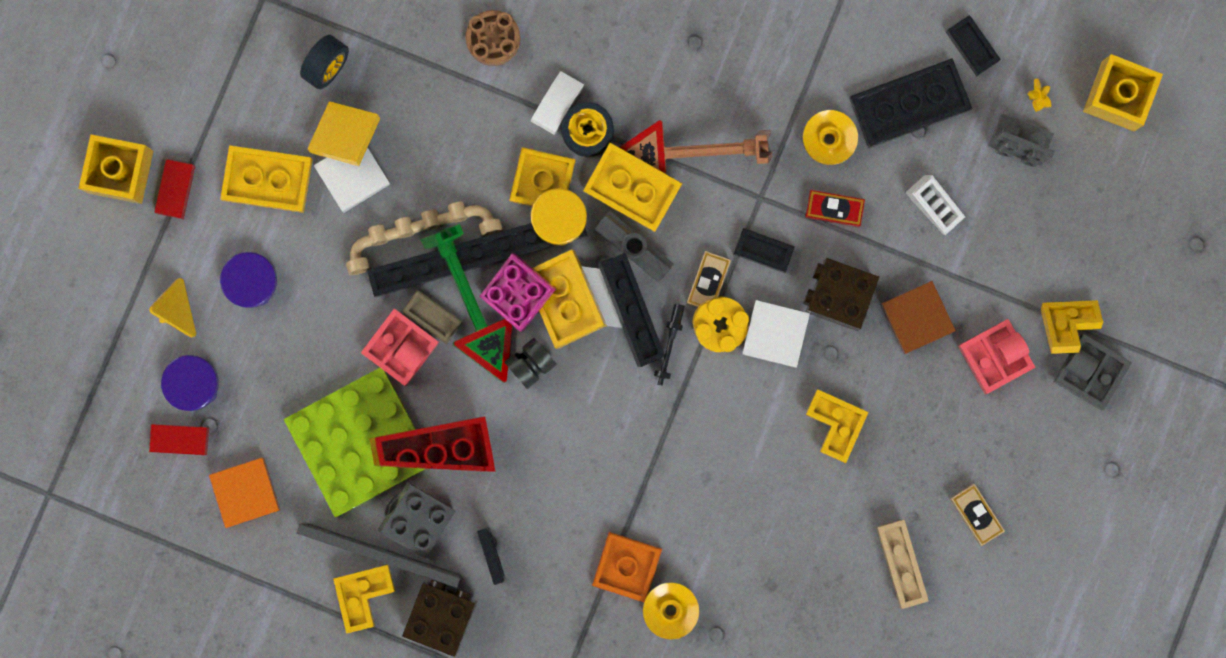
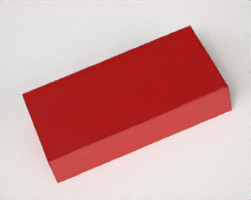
[154,159,195,220]
[149,424,209,455]

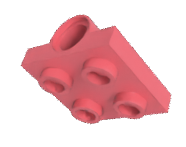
[361,308,440,386]
[958,319,1036,394]

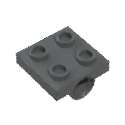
[1053,334,1132,411]
[378,482,456,559]

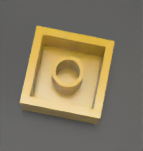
[1083,54,1163,131]
[78,134,154,204]

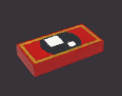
[805,190,865,227]

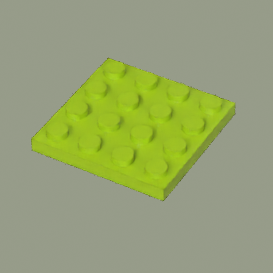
[283,367,426,518]

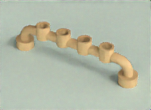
[346,201,503,275]

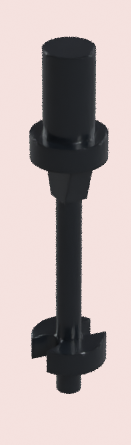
[654,303,685,386]

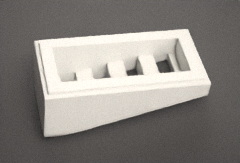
[906,175,965,235]

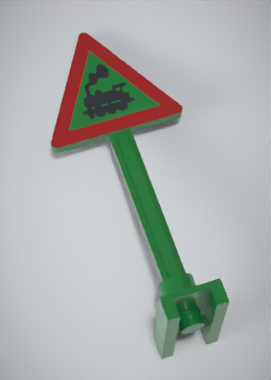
[420,224,512,383]

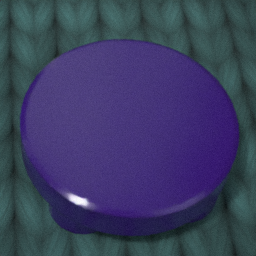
[220,252,277,308]
[161,355,219,411]

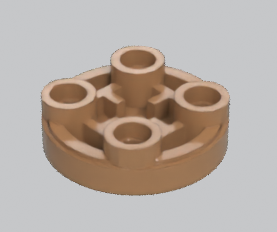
[466,10,521,66]

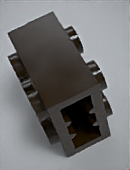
[803,258,879,331]
[402,579,478,657]

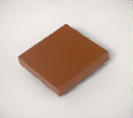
[881,281,956,354]

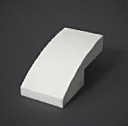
[531,71,584,135]

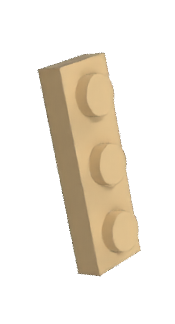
[876,519,929,609]

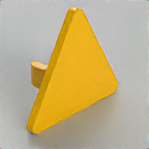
[149,278,196,338]

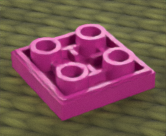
[479,253,556,332]

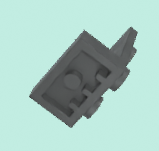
[989,114,1055,167]

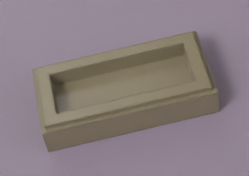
[402,290,463,344]

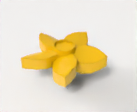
[1028,78,1051,112]

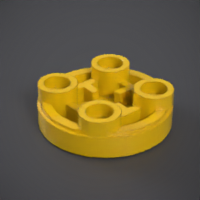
[531,188,587,246]

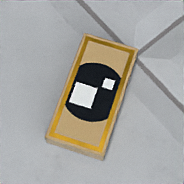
[686,251,731,308]
[949,484,1005,546]

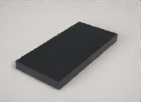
[849,58,973,148]

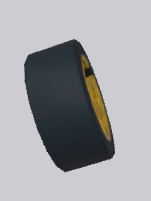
[300,34,349,90]
[561,102,614,157]

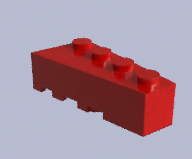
[369,416,496,472]

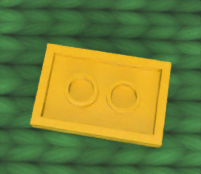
[583,143,683,232]
[220,145,313,213]
[533,249,607,349]

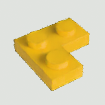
[1041,300,1103,354]
[805,389,869,463]
[333,564,396,634]

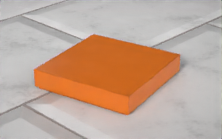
[209,457,280,528]
[592,532,662,602]

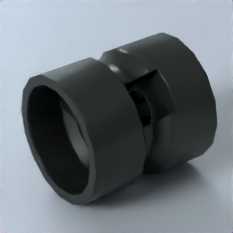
[504,337,557,389]

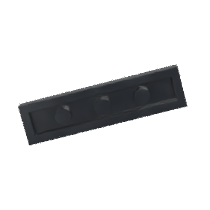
[598,253,665,367]

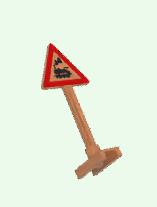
[620,120,773,174]

